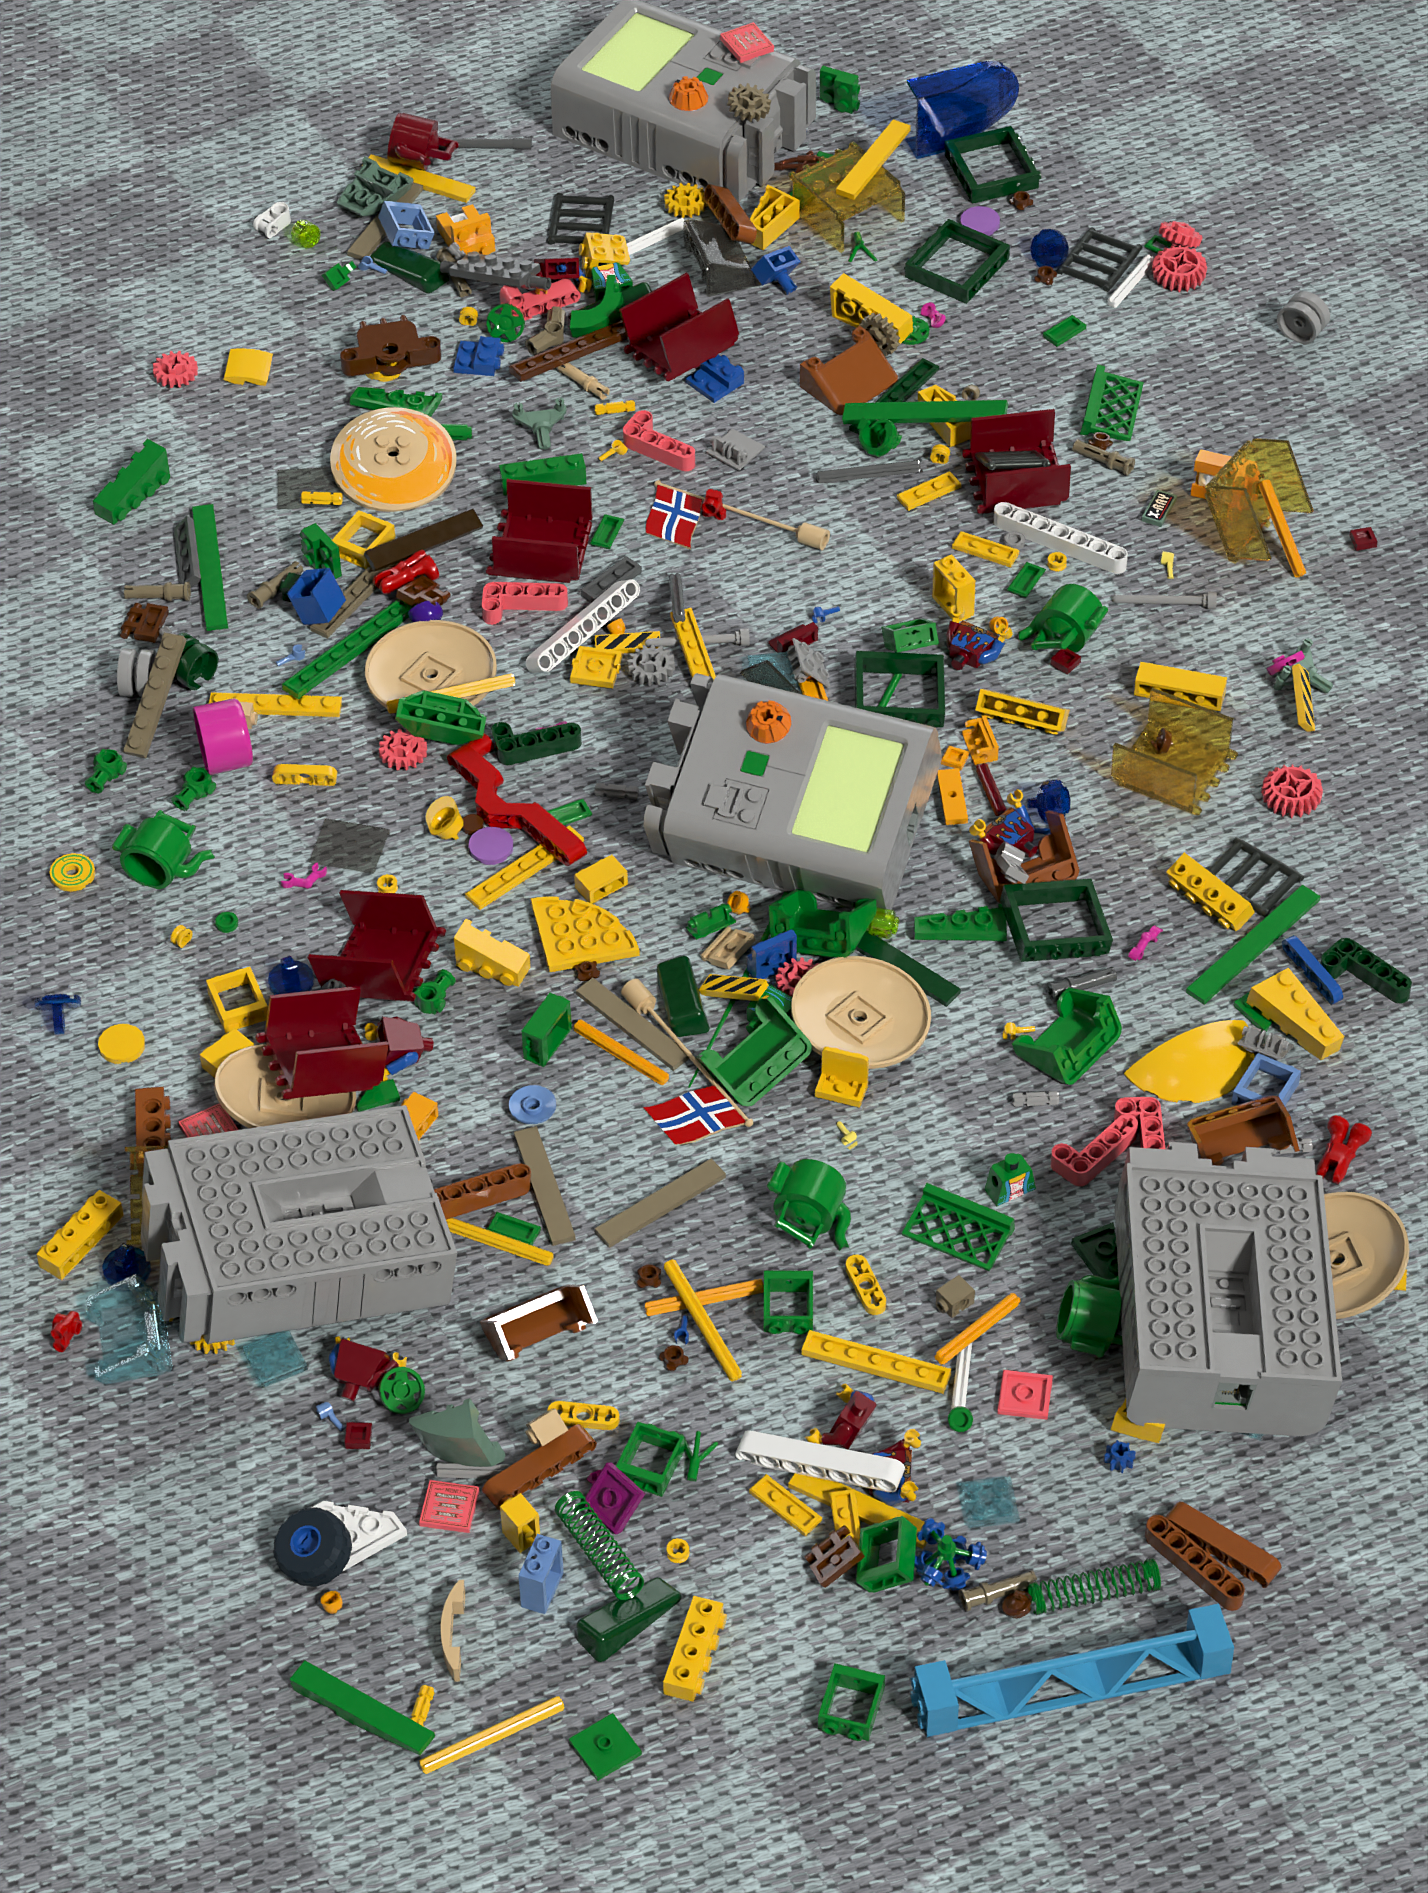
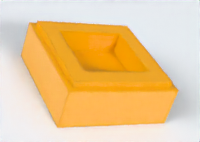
[941,746,970,770]

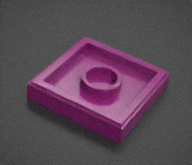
[585,1462,646,1535]

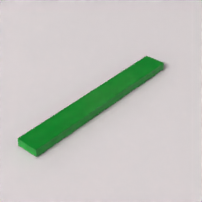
[842,400,1008,424]
[192,504,228,631]
[282,599,416,699]
[1186,885,1321,1005]

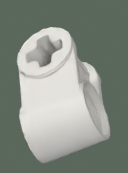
[253,202,291,238]

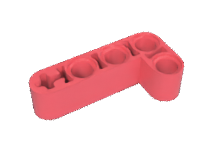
[500,279,581,320]
[623,410,695,471]
[482,582,568,625]
[1114,1097,1165,1149]
[1051,1114,1138,1186]

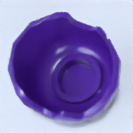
[408,601,443,623]

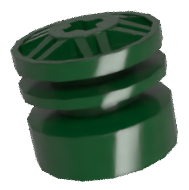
[174,633,219,690]

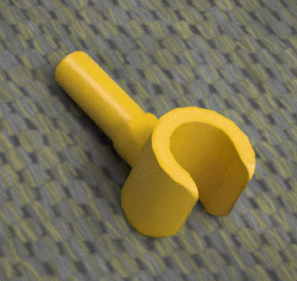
[598,440,628,461]
[1003,1022,1035,1039]

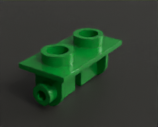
[685,903,736,940]

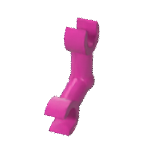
[281,863,327,889]
[1128,925,1163,961]

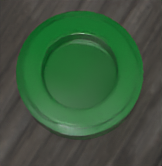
[215,912,238,933]
[948,1406,973,1432]

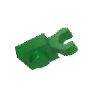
[321,261,357,291]

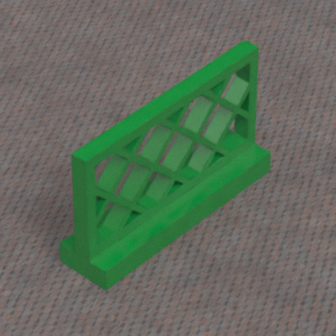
[1080,364,1144,441]
[902,1183,1015,1271]

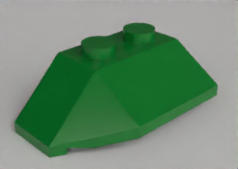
[395,690,486,745]

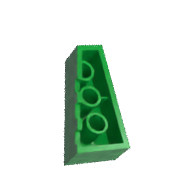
[93,438,170,525]

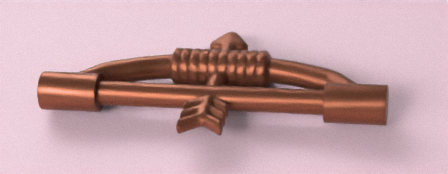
[774,150,836,173]

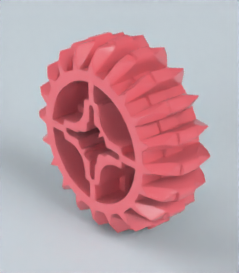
[1152,245,1207,292]
[1261,764,1323,819]

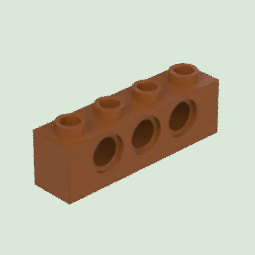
[135,1086,171,1177]

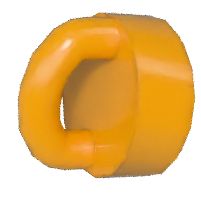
[727,891,751,915]

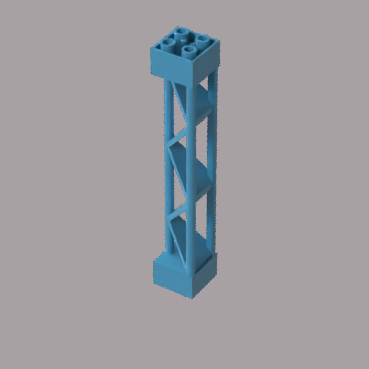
[910,1604,1234,1737]

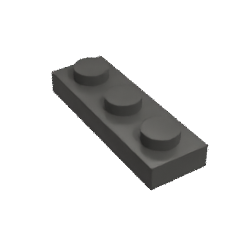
[581,556,642,603]

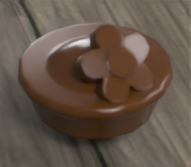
[1151,728,1173,755]
[1002,1590,1032,1619]

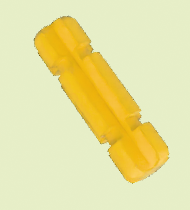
[594,400,636,415]
[301,491,343,505]
[410,1685,434,1726]

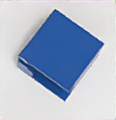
[287,568,346,625]

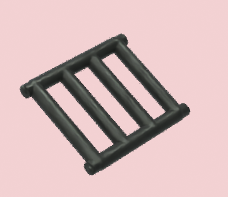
[548,193,614,245]
[1056,227,1143,292]
[975,450,1051,470]
[1208,837,1304,918]

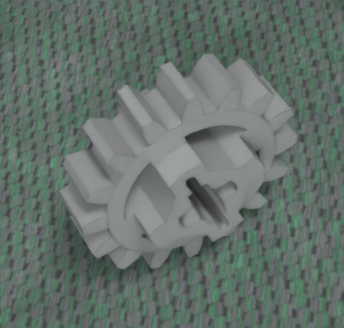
[627,644,675,686]

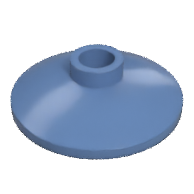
[509,1085,556,1124]

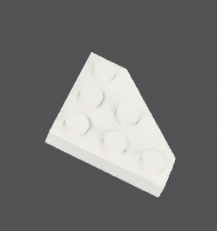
[311,1501,407,1572]

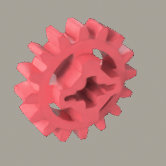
[1158,221,1203,248]
[153,351,198,388]
[379,728,427,771]
[776,957,820,997]

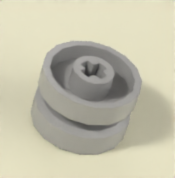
[1277,291,1330,345]
[117,648,156,697]

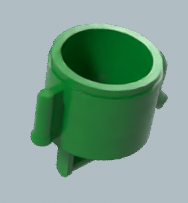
[1018,584,1108,653]
[112,810,215,889]
[767,1159,851,1251]
[1056,1275,1123,1358]

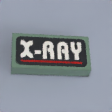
[1142,490,1177,527]

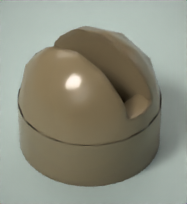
[962,384,980,400]

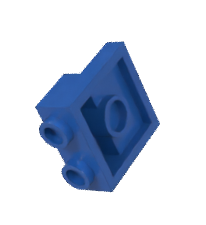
[453,336,504,376]
[686,355,744,403]
[747,929,797,979]

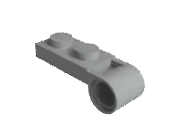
[995,842,1029,884]

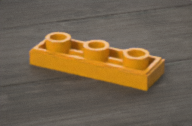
[937,768,968,825]

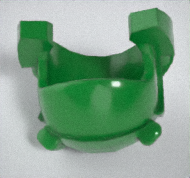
[857,417,902,457]

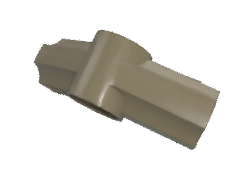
[525,306,566,356]

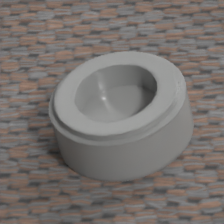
[1004,532,1025,550]

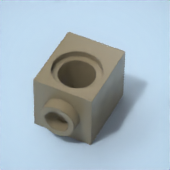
[936,1275,975,1318]

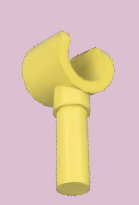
[1161,551,1174,579]
[836,1121,858,1150]

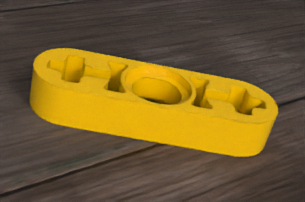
[272,764,338,786]
[846,1254,886,1315]
[547,1401,620,1430]

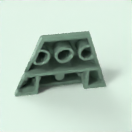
[337,156,414,216]
[409,1398,505,1467]

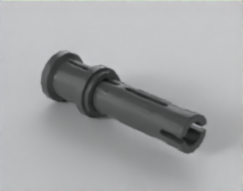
[1046,967,1117,1003]

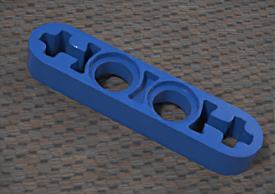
[1282,935,1343,1005]

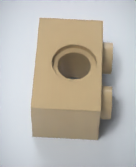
[525,1409,568,1446]

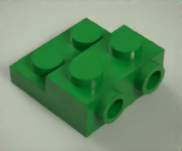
[819,66,860,114]
[300,523,342,579]

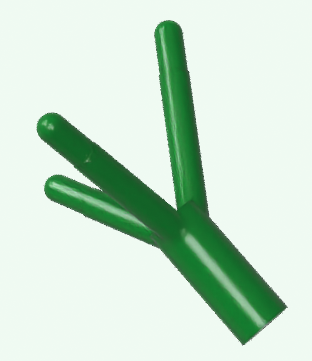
[848,232,877,262]
[680,1431,718,1481]

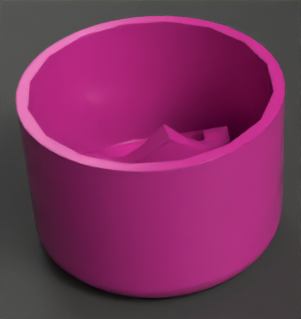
[193,699,253,775]

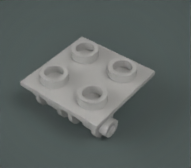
[706,429,765,471]
[787,638,830,687]
[1238,1025,1294,1060]

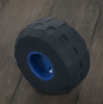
[273,1507,352,1587]

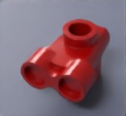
[702,489,726,520]
[51,1311,82,1352]

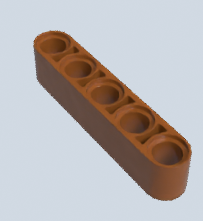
[704,184,757,244]
[434,1163,531,1220]
[482,1424,597,1510]
[1165,1501,1282,1588]
[1145,1515,1245,1611]

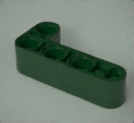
[491,722,582,765]
[1321,938,1412,1004]

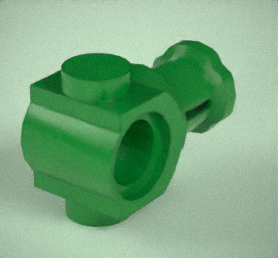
[85,749,127,794]
[171,766,216,812]
[413,969,456,1015]

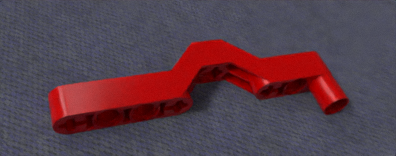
[447,733,587,866]

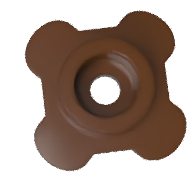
[1009,191,1033,210]
[1034,266,1057,285]
[1088,432,1113,450]
[575,961,600,981]
[637,1264,661,1288]
[659,1345,689,1371]

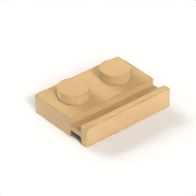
[701,926,756,970]

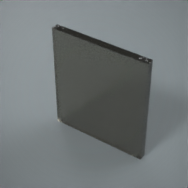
[277,467,341,510]
[309,819,390,874]

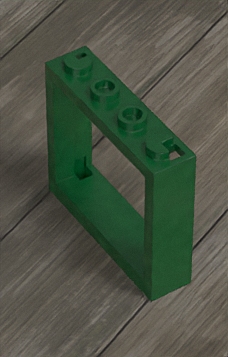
[944,126,1041,204]
[904,219,1010,304]
[854,651,945,727]
[1000,879,1113,962]

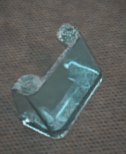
[86,1274,172,1384]

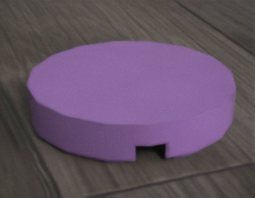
[960,206,1000,236]
[469,827,513,865]

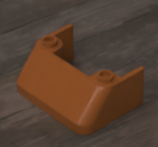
[969,811,1079,904]
[1187,1096,1300,1166]
[479,1284,598,1362]

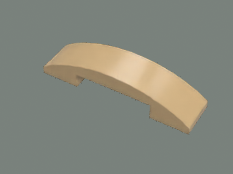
[441,1580,465,1682]

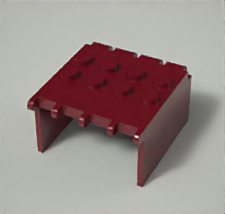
[619,272,739,381]
[962,409,1071,514]
[486,479,593,583]
[307,890,446,1002]
[255,986,389,1099]

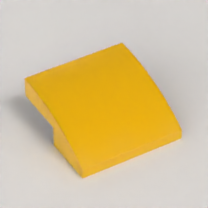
[223,348,273,386]

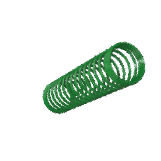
[554,1491,644,1600]
[1028,1558,1161,1616]

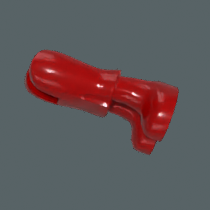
[373,550,439,594]
[1316,1115,1372,1185]

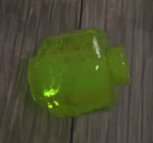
[291,219,321,248]
[868,907,899,939]

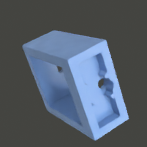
[378,201,435,249]
[1232,1053,1301,1106]
[518,1534,564,1614]

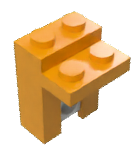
[436,204,495,257]
[1190,449,1260,518]

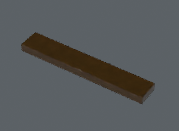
[364,509,483,572]

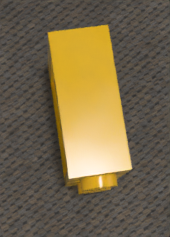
[332,510,395,569]
[932,554,976,623]
[206,967,268,1033]

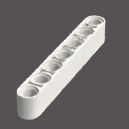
[994,502,1128,574]
[526,580,640,673]
[735,1431,905,1492]

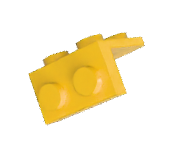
[579,232,630,277]
[815,1047,869,1108]

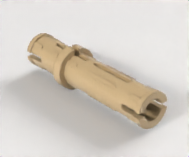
[557,363,610,400]

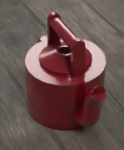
[387,113,459,171]

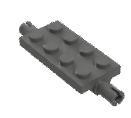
[440,251,551,290]

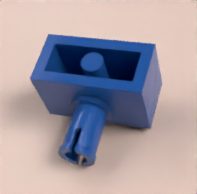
[751,246,801,295]

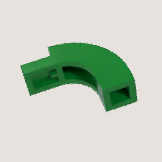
[570,275,624,338]

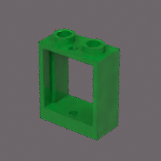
[881,618,939,653]
[521,993,572,1067]
[764,1271,813,1334]
[616,1422,685,1497]
[856,1516,917,1593]
[818,1663,885,1741]

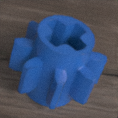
[1104,1440,1136,1473]

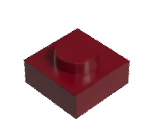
[1350,527,1378,551]
[1050,648,1081,675]
[345,1422,373,1449]

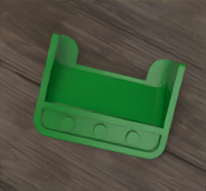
[695,995,812,1106]

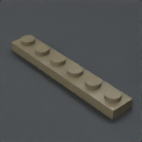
[123,632,187,758]

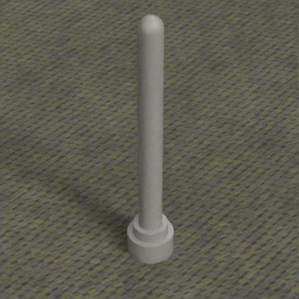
[1112,592,1217,609]
[645,628,750,647]

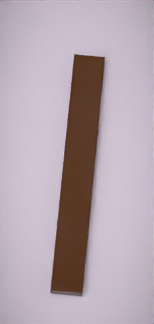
[509,320,627,382]

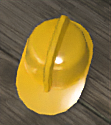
[425,796,464,840]

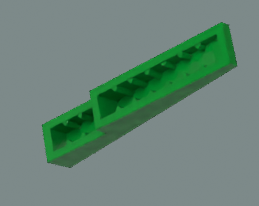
[289,1660,435,1755]

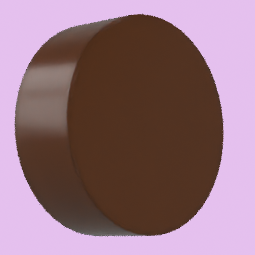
[462,814,484,835]

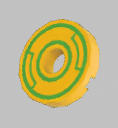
[49,853,95,892]

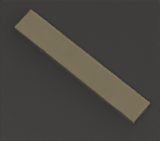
[347,182,423,260]
[310,562,399,639]
[576,978,690,1071]
[514,1126,576,1246]
[595,1158,726,1248]

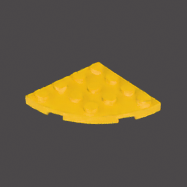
[531,896,640,972]

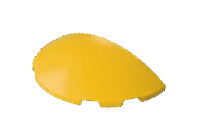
[1124,1020,1255,1103]

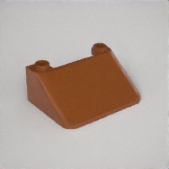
[800,326,898,415]

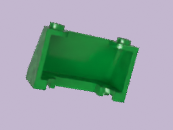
[769,889,877,958]
[1012,987,1122,1085]

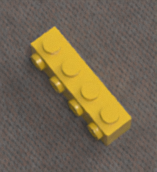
[1134,662,1227,711]
[975,689,1070,735]
[1166,852,1255,931]
[37,1190,124,1280]
[663,1596,727,1702]

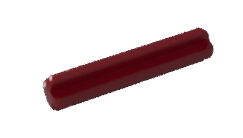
[976,763,1007,816]

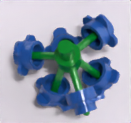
[914,1518,987,1590]

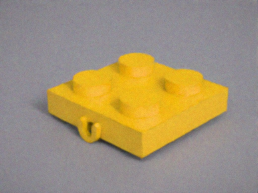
[570,646,622,689]

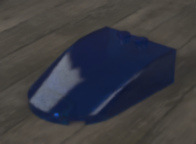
[905,61,1019,159]

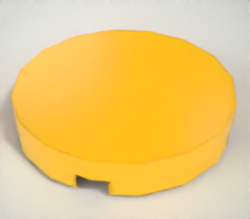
[98,1024,145,1064]

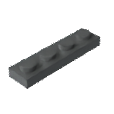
[174,516,201,588]

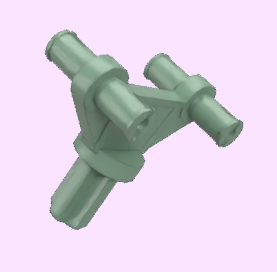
[512,397,566,450]
[1273,638,1333,693]

